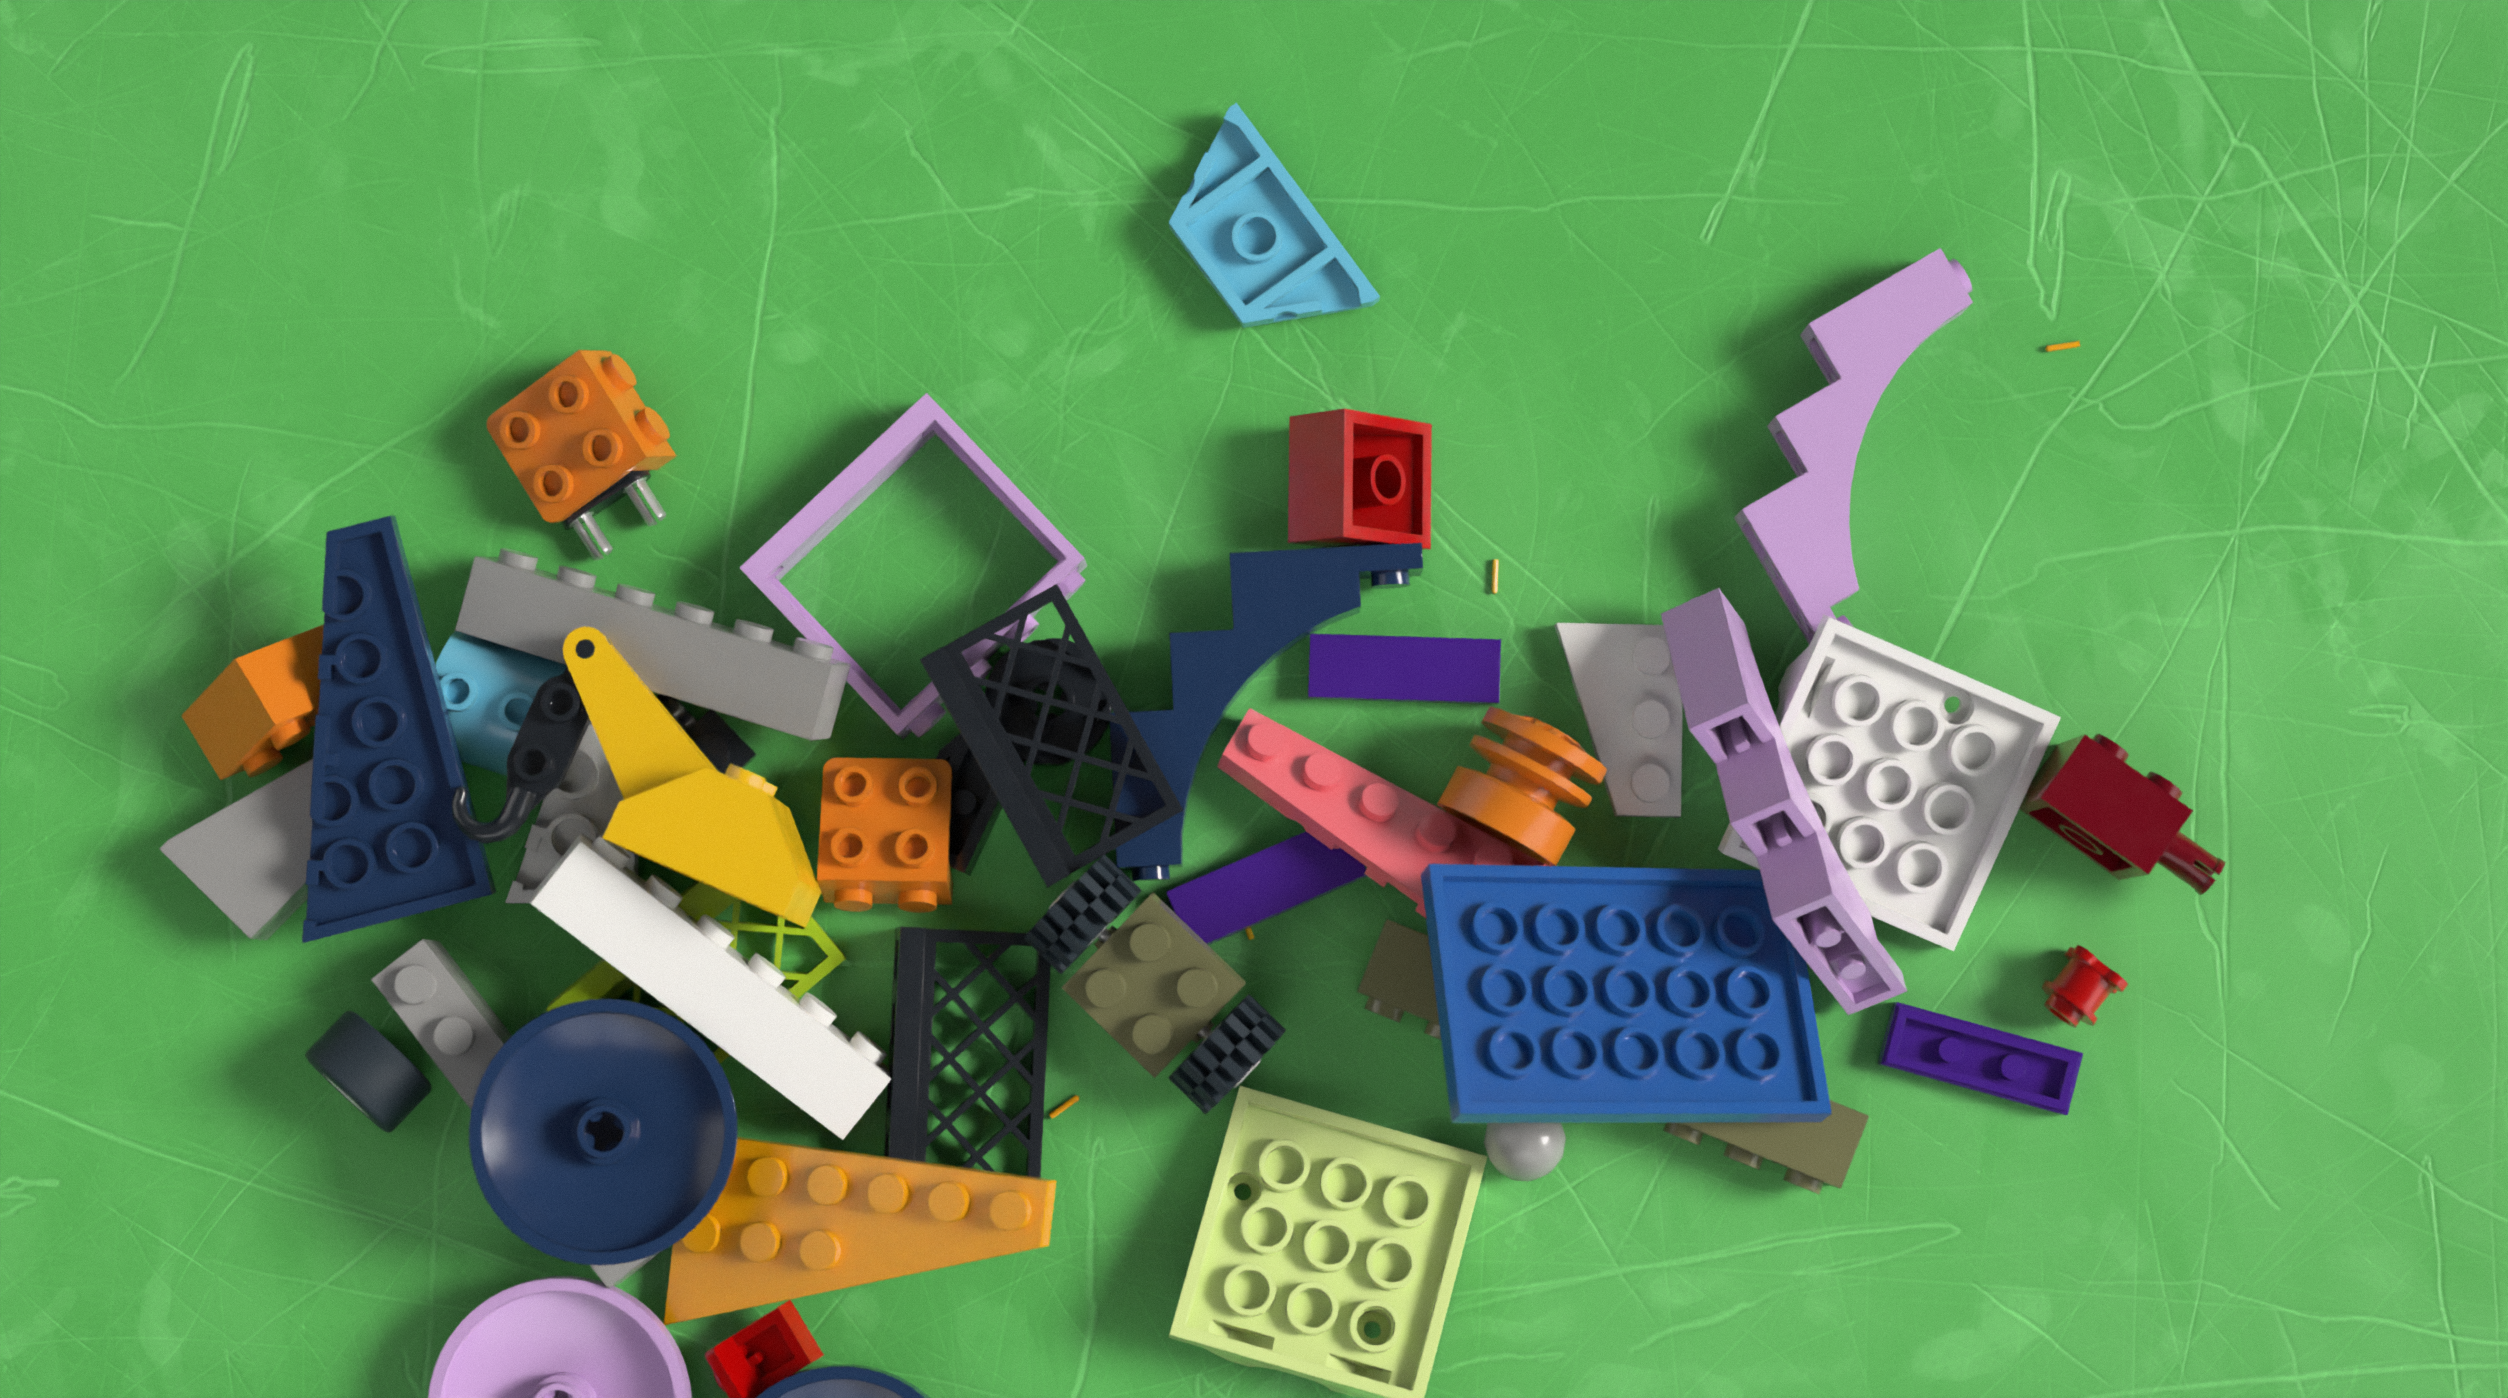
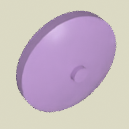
[428,1276,692,1398]

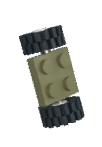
[1024,855,1286,1114]

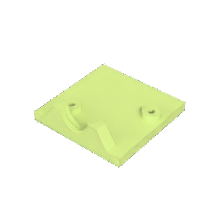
[1168,1086,1488,1398]

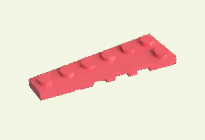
[1217,708,1548,918]

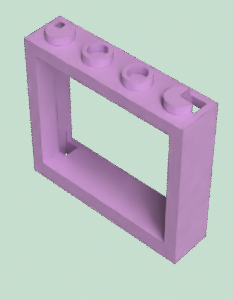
[740,393,1087,739]

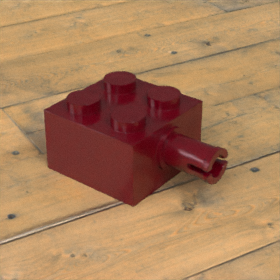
[2019,734,2226,895]

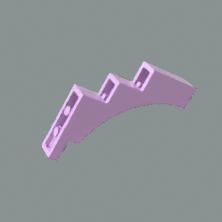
[1734,248,1973,645]
[1661,588,1907,1015]

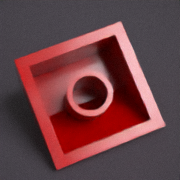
[1288,408,1432,550]

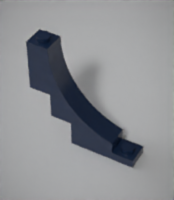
[1109,543,1423,881]

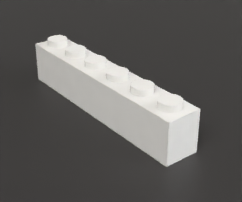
[531,832,891,1140]

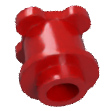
[2042,945,2128,1028]

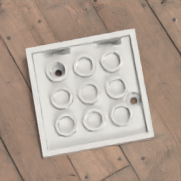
[1718,614,2061,951]

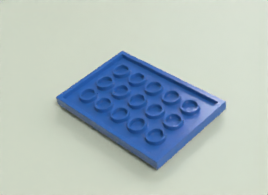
[1421,864,1832,1123]

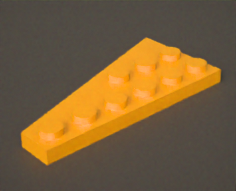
[664,1137,1056,1325]

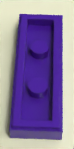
[1308,633,1501,705]
[1166,831,1368,945]
[1877,1002,2083,1116]

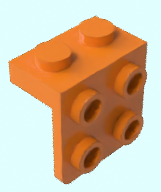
[487,350,676,523]
[817,757,953,913]

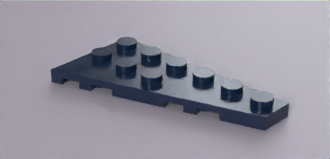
[302,515,496,943]

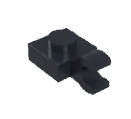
[657,694,758,774]

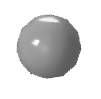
[1484,1123,1566,1181]

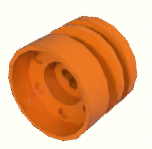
[1437,706,1608,866]

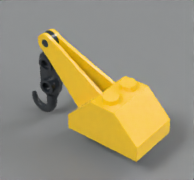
[451,627,821,928]

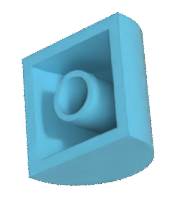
[435,631,567,776]

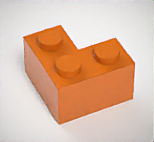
[181,624,324,780]

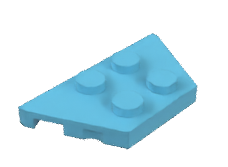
[1169,103,1380,328]

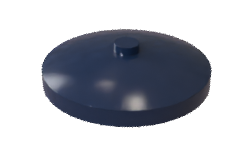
[469,999,738,1266]

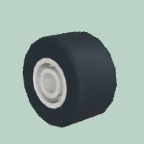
[306,1011,432,1133]

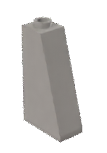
[160,759,313,940]

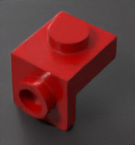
[705,1300,824,1398]

